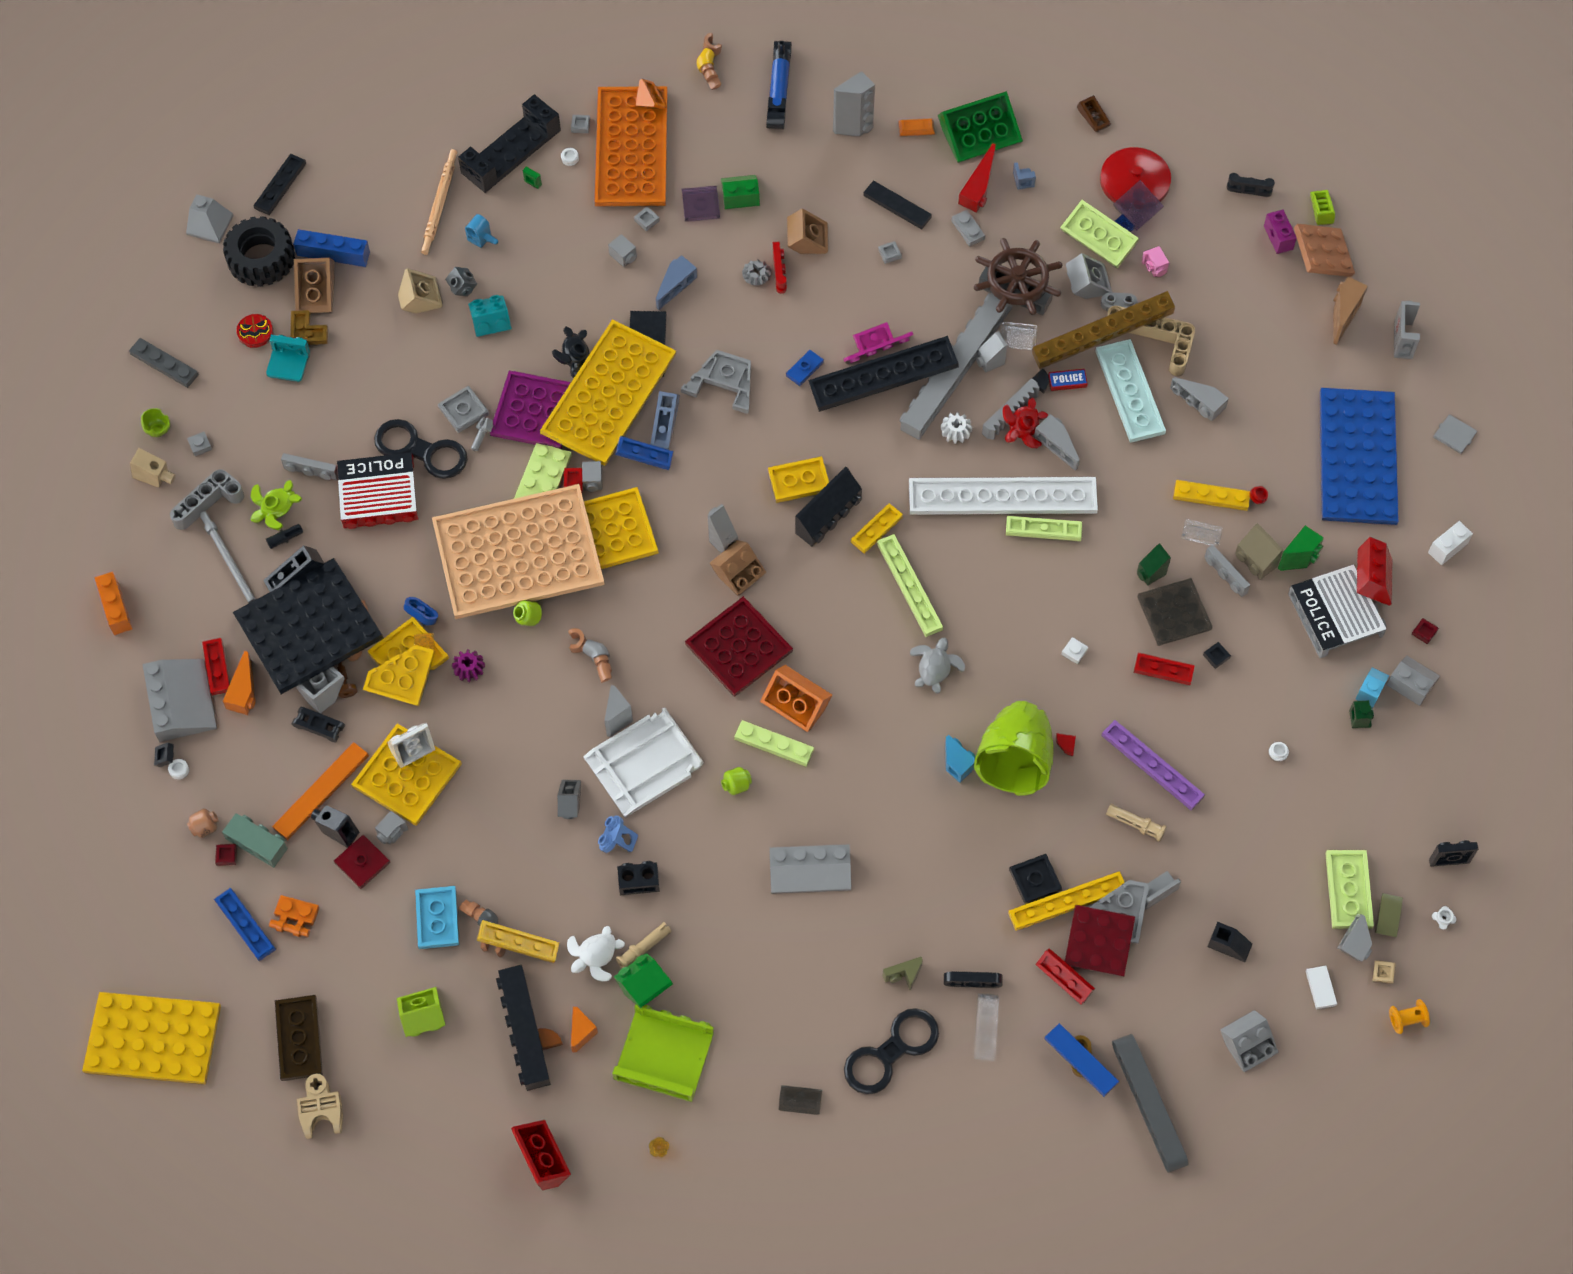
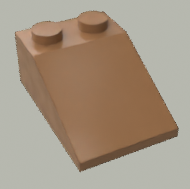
[294,258,335,313]
[1333,276,1368,345]

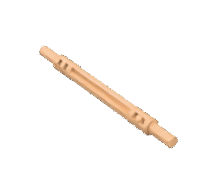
[421,149,457,255]

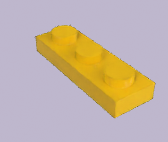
[851,503,903,554]

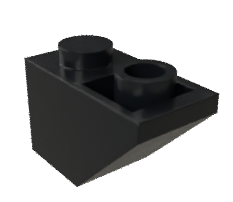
[1207,921,1253,962]

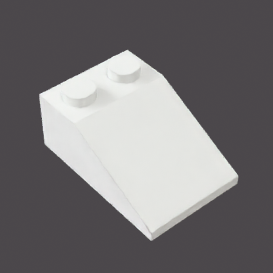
[387,723,435,768]

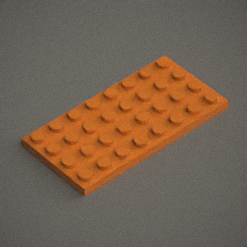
[595,86,668,206]

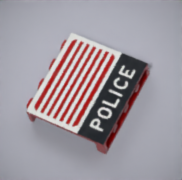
[337,452,419,529]

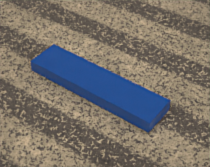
[214,888,276,961]
[1044,1023,1119,1097]

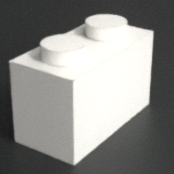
[1428,521,1473,566]

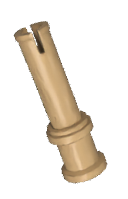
[1106,803,1167,842]
[615,922,671,968]

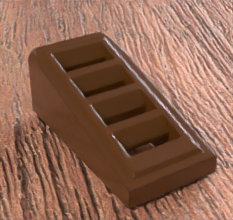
[1077,95,1111,132]

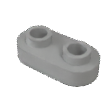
[1101,292,1138,311]

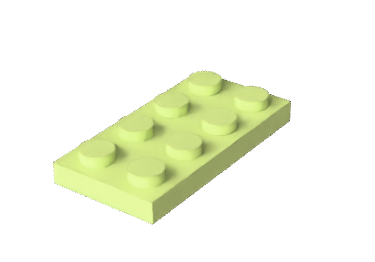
[1060,200,1139,269]
[514,443,572,499]
[1325,850,1374,929]

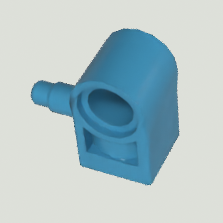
[465,214,498,248]

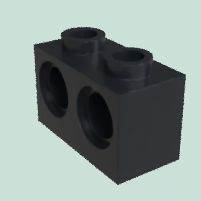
[617,861,660,896]

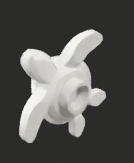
[567,926,625,981]

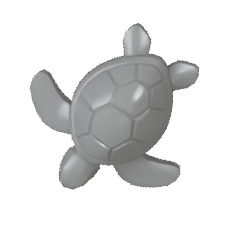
[910,638,965,694]

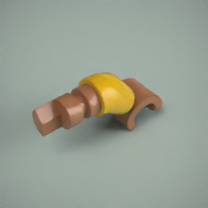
[697,33,722,90]

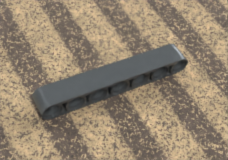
[1112,1034,1189,1173]

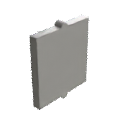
[1433,414,1477,454]

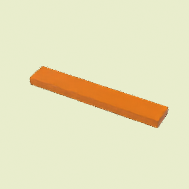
[272,742,369,841]

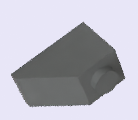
[557,780,581,819]

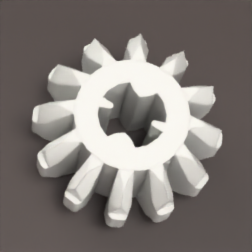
[941,412,972,444]

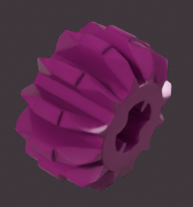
[452,649,485,683]

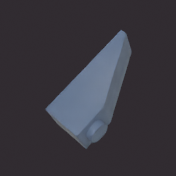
[656,255,697,310]
[650,391,680,449]

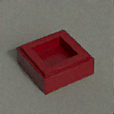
[1412,618,1439,645]
[215,844,237,866]

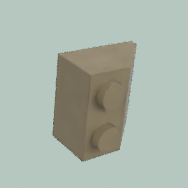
[1235,523,1283,580]

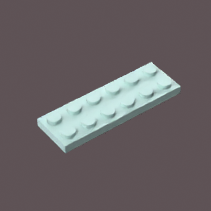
[1095,339,1166,443]

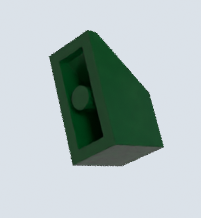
[1137,544,1171,585]

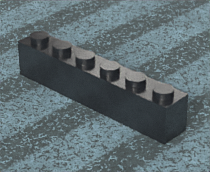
[496,964,551,1091]

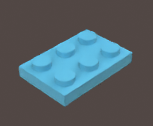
[415,886,459,949]

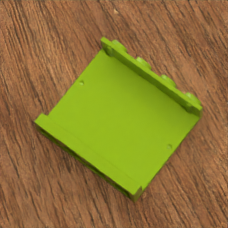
[612,1005,714,1102]

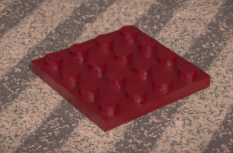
[685,596,793,697]

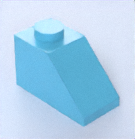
[1356,667,1389,707]

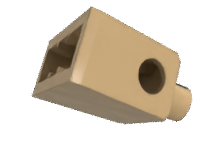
[130,448,176,487]

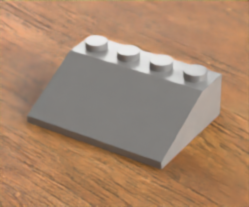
[142,659,217,742]

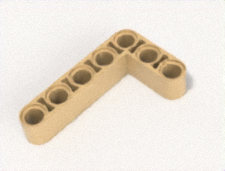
[1107,306,1195,376]

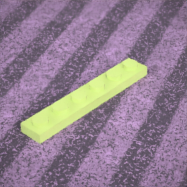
[877,534,943,637]

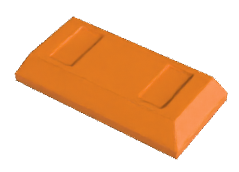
[899,118,935,136]

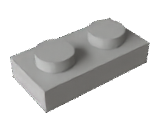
[951,210,985,247]

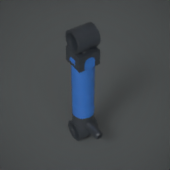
[766,41,792,129]

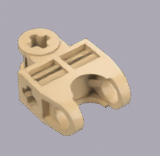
[297,1074,343,1139]

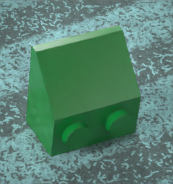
[721,175,760,209]
[1278,525,1324,571]
[614,953,673,1008]

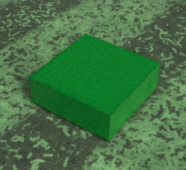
[522,166,542,189]

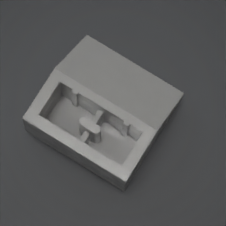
[1220,1010,1279,1072]

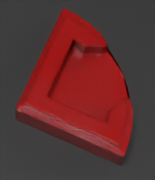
[1056,733,1076,756]

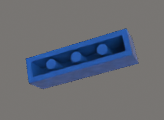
[293,229,370,267]

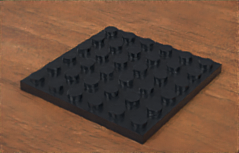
[233,558,384,695]

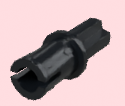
[265,524,303,549]

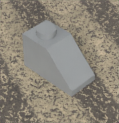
[976,331,1007,373]
[1337,914,1372,962]

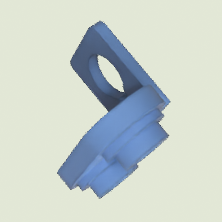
[598,815,638,853]

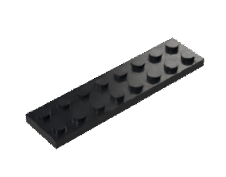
[808,336,959,412]

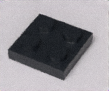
[1429,840,1479,867]
[1009,854,1062,905]

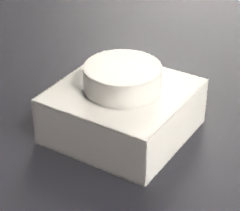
[1061,637,1088,664]

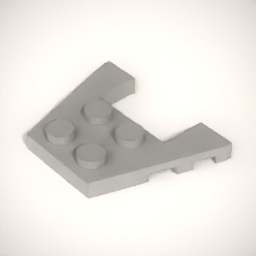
[681,350,751,414]

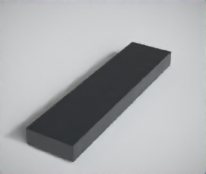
[253,153,306,216]
[863,180,932,230]

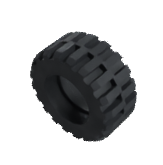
[223,216,295,287]

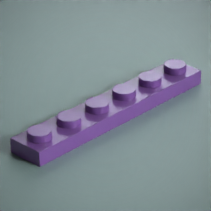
[1101,720,1205,810]

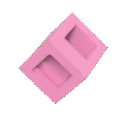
[1141,246,1169,277]

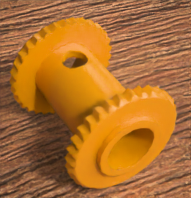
[1389,999,1430,1034]

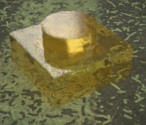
[414,633,435,650]

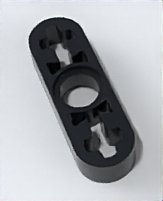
[944,971,1003,988]

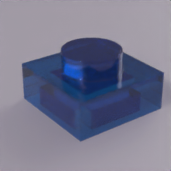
[1114,214,1135,232]

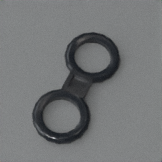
[374,419,467,479]
[844,1008,939,1095]

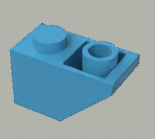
[945,735,975,783]

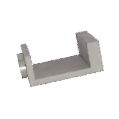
[1394,301,1420,359]

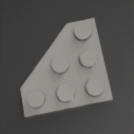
[1090,880,1149,944]

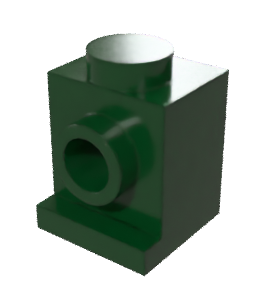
[1349,700,1374,728]

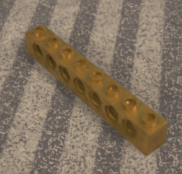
[1032,291,1175,369]

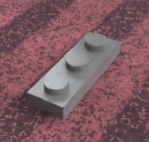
[281,453,338,480]
[1204,544,1250,597]

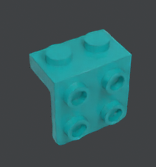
[468,295,512,337]
[266,335,310,382]

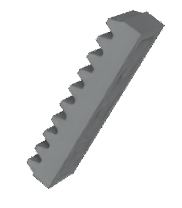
[982,378,1039,440]

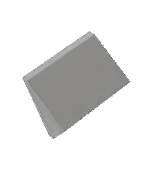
[605,685,633,737]

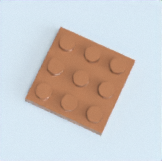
[1294,224,1355,277]

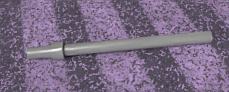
[200,511,255,603]

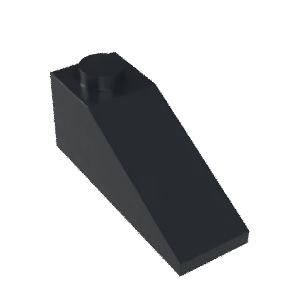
[263,545,325,592]

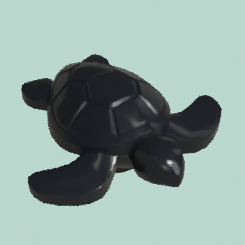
[552,326,590,378]

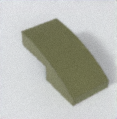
[1375,893,1403,937]

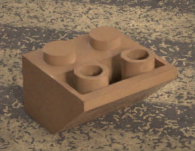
[710,540,766,596]

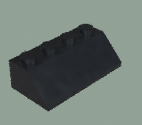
[795,466,862,546]

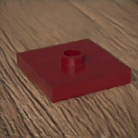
[333,835,390,889]

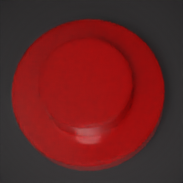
[1250,486,1268,504]

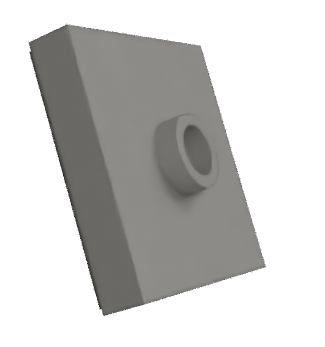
[438,386,489,433]

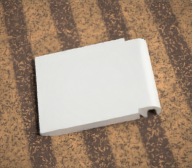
[583,708,704,818]

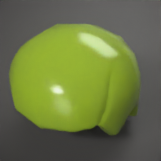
[141,408,170,437]

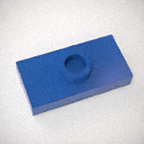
[786,350,824,386]

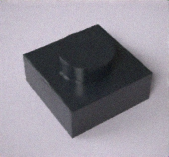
[1203,642,1231,669]
[154,742,174,767]

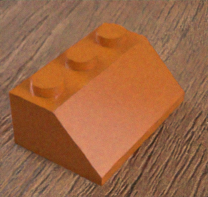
[760,665,832,732]

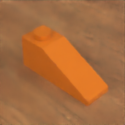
[223,651,256,715]

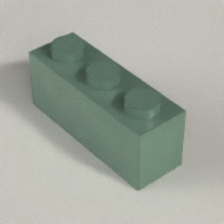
[222,813,288,868]

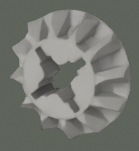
[742,259,771,285]

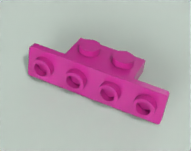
[843,322,914,364]

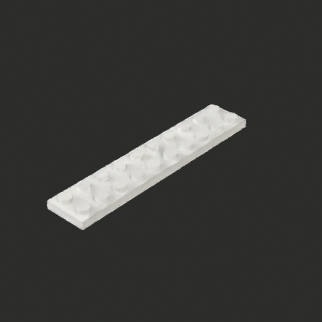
[909,477,1098,515]

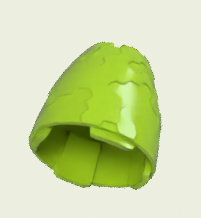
[974,701,1054,796]

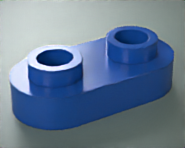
[403,597,438,626]

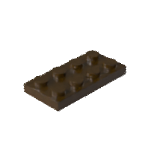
[275,995,323,1081]

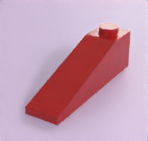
[958,143,996,213]

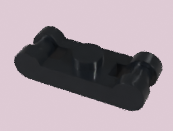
[1226,173,1275,197]
[291,707,345,743]

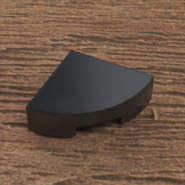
[1032,368,1049,394]

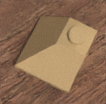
[398,268,443,314]

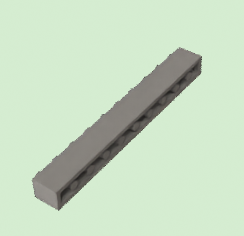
[900,293,1013,440]

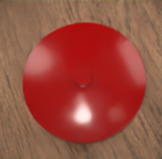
[1100,147,1171,210]

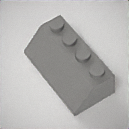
[833,71,875,136]
[770,844,851,894]

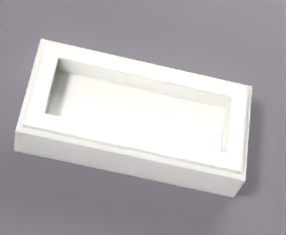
[1305,966,1337,1010]

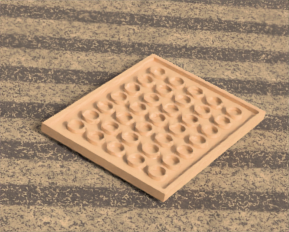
[432,484,605,619]

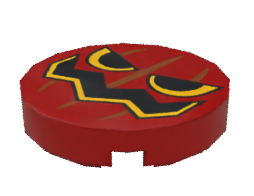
[236,314,273,348]

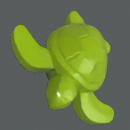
[250,480,302,530]

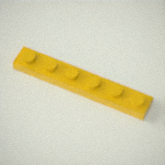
[1008,871,1125,931]

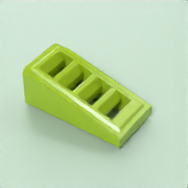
[1310,190,1335,225]

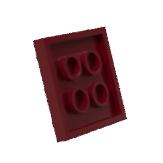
[1065,905,1135,977]

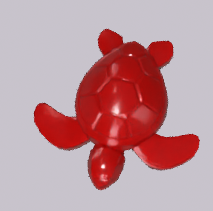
[1002,398,1048,449]

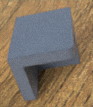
[1013,162,1036,190]

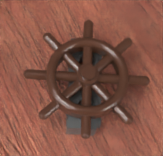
[974,238,1063,315]

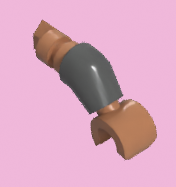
[458,900,506,957]

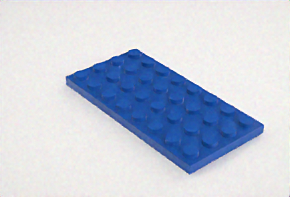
[1320,388,1399,525]

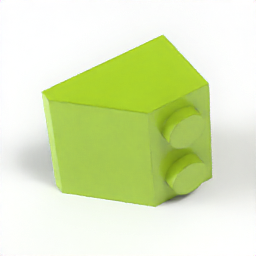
[397,987,446,1037]

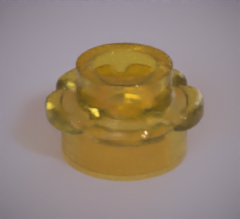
[649,1137,669,1157]

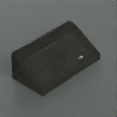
[779,1085,822,1115]

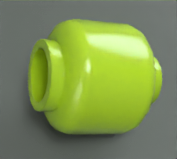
[513,600,542,626]
[721,767,752,795]

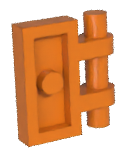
[269,895,320,937]

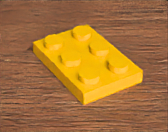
[768,456,829,503]

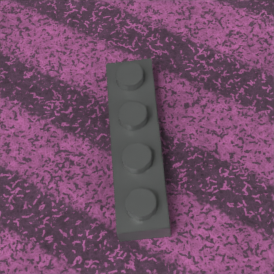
[129,338,199,388]

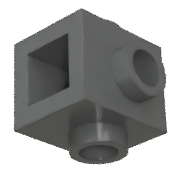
[445,267,477,296]

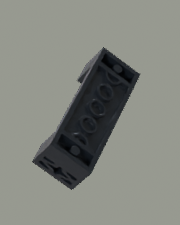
[458,94,561,193]

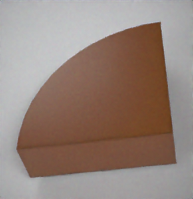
[538,1028,563,1050]

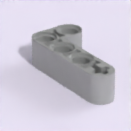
[170,469,244,530]

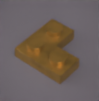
[290,310,328,345]

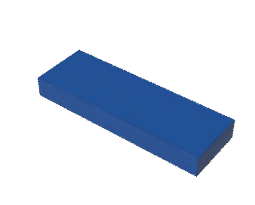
[615,436,673,470]

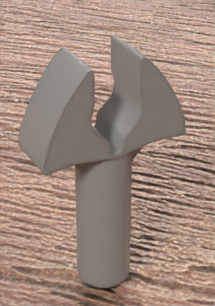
[471,417,493,451]

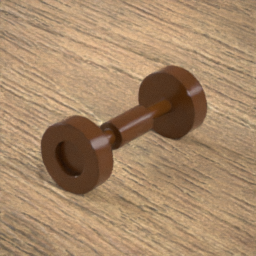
[337,662,358,698]

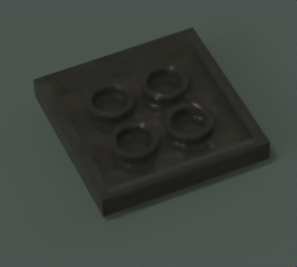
[1137,578,1212,646]

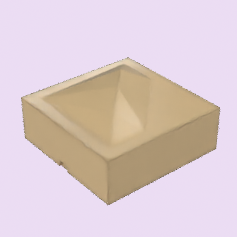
[1373,960,1396,984]

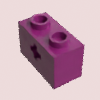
[1264,209,1297,254]

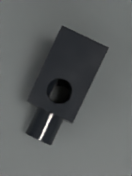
[311,806,360,848]

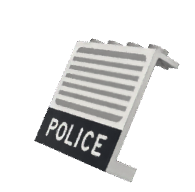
[1288,565,1386,658]

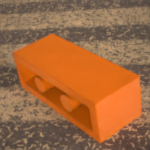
[94,571,132,635]

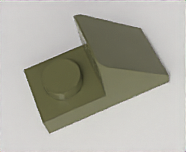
[883,957,923,990]

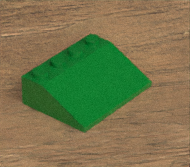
[937,91,1023,162]

